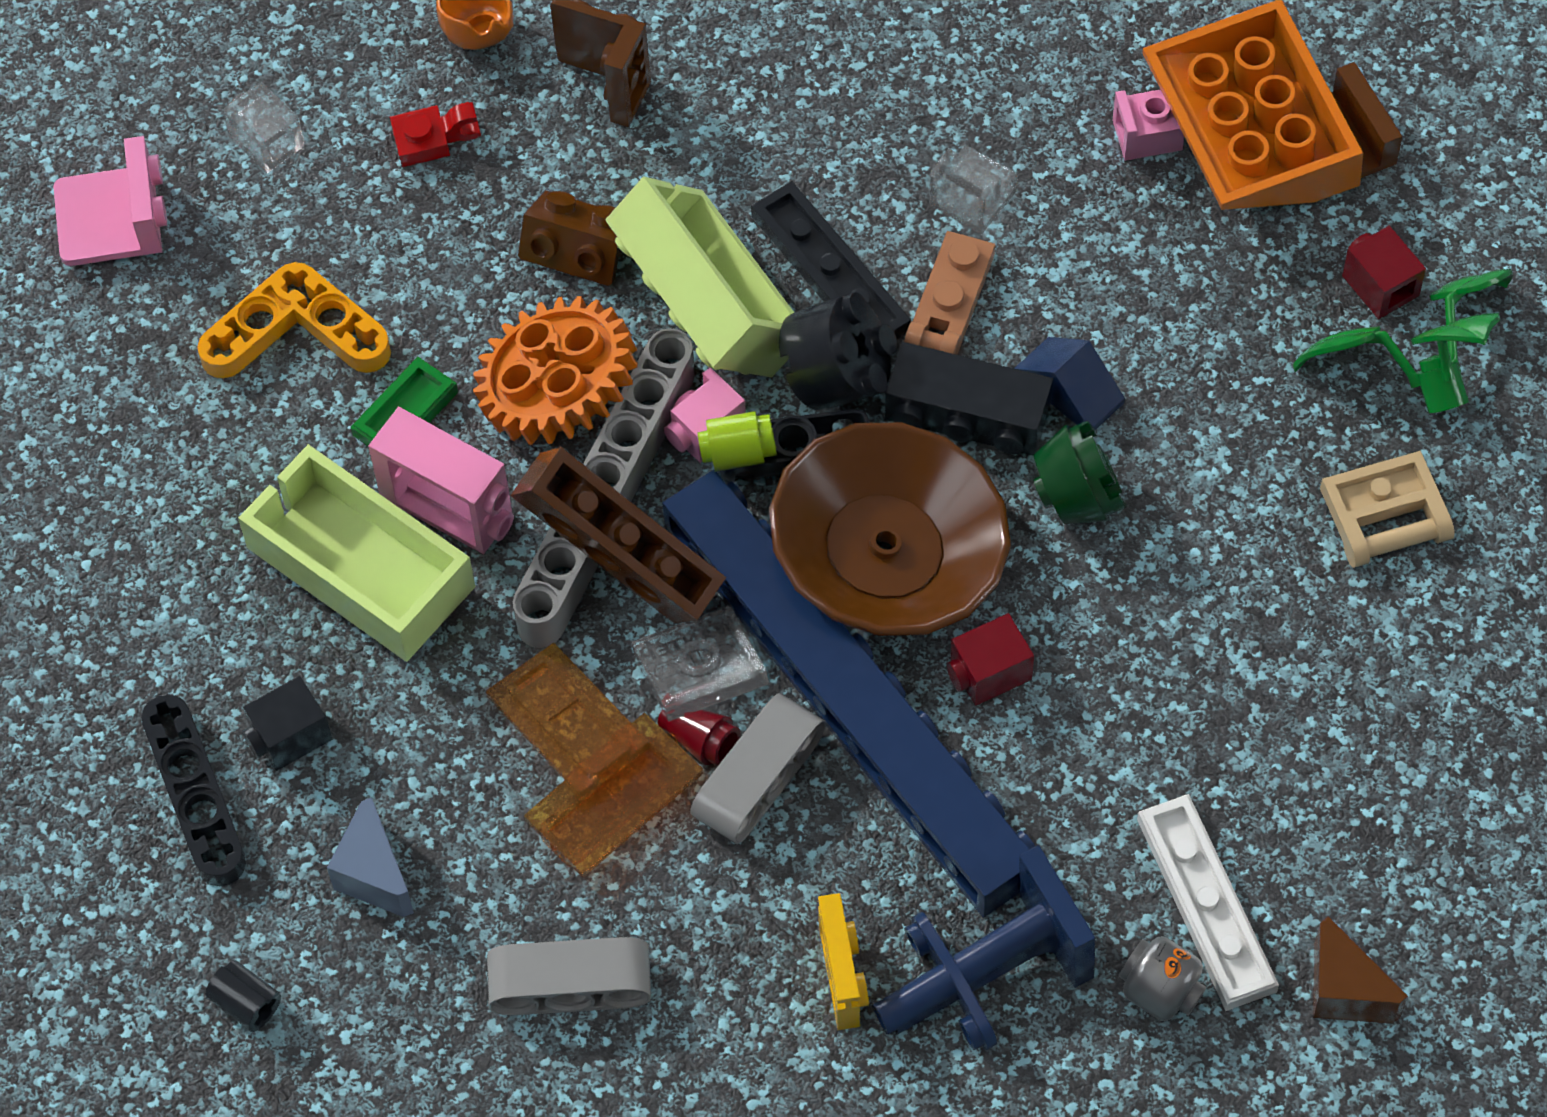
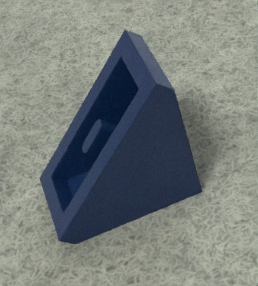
[1014,337,1125,430]

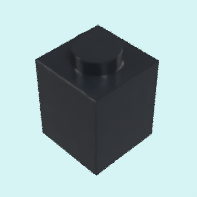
[242,675,333,771]

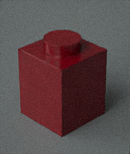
[1342,225,1426,320]
[946,613,1034,706]

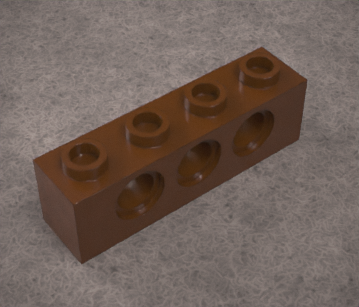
[510,447,726,624]

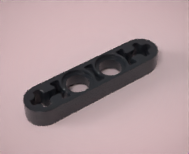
[141,694,246,886]

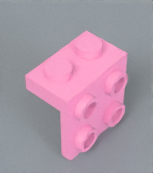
[53,136,167,266]

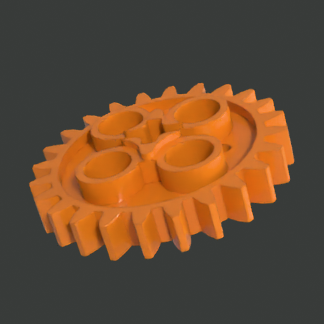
[473,296,638,445]

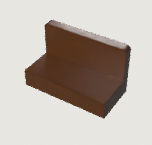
[1331,61,1403,178]

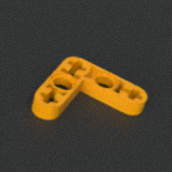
[197,262,391,379]

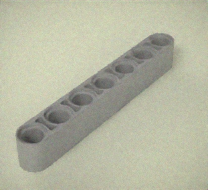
[513,328,695,648]

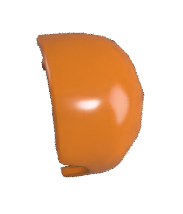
[436,0,513,50]

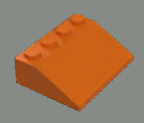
[1143,0,1363,210]

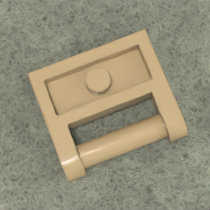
[1320,451,1455,568]

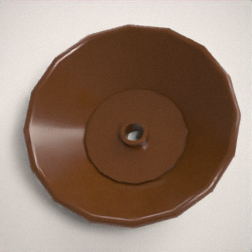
[769,422,1011,636]

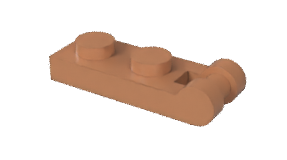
[904,231,995,355]

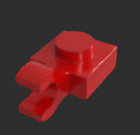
[390,102,481,168]

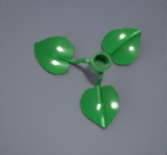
[1293,269,1513,413]

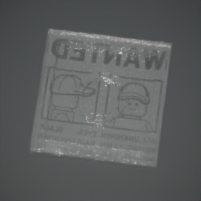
[631,606,769,722]

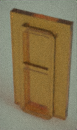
[485,642,650,798]
[524,712,704,877]

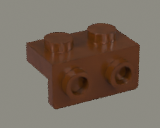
[518,190,622,286]

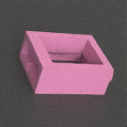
[368,406,514,554]

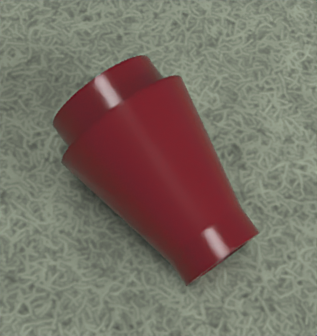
[657,699,741,766]

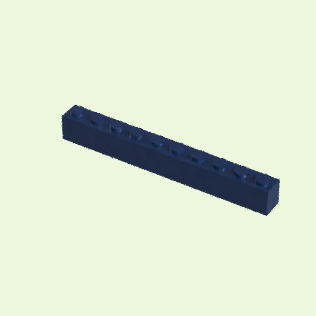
[662,470,1035,918]

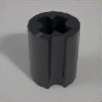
[205,959,281,1032]

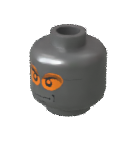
[1119,936,1207,1021]

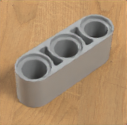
[690,693,826,844]
[487,937,651,1015]

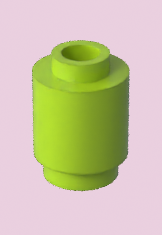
[697,411,777,472]

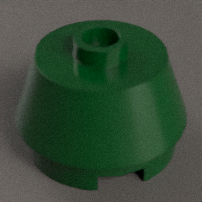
[1033,420,1127,524]

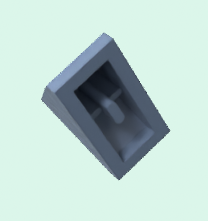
[327,797,414,917]

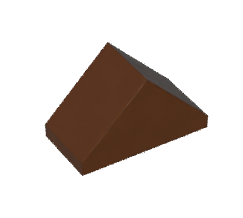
[1313,916,1408,1024]

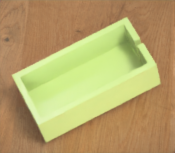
[605,176,794,377]
[238,444,475,662]

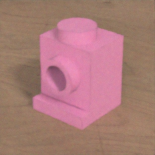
[1113,89,1184,161]
[664,368,746,463]

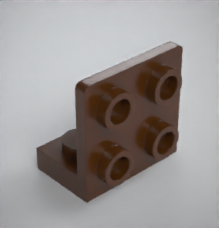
[550,0,651,127]

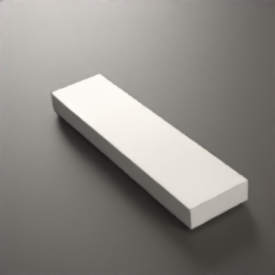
[1137,794,1279,1011]

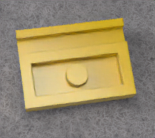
[818,893,869,1030]

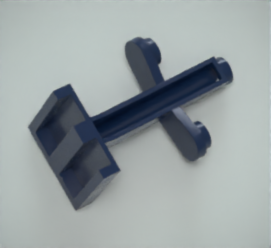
[872,845,1096,1050]

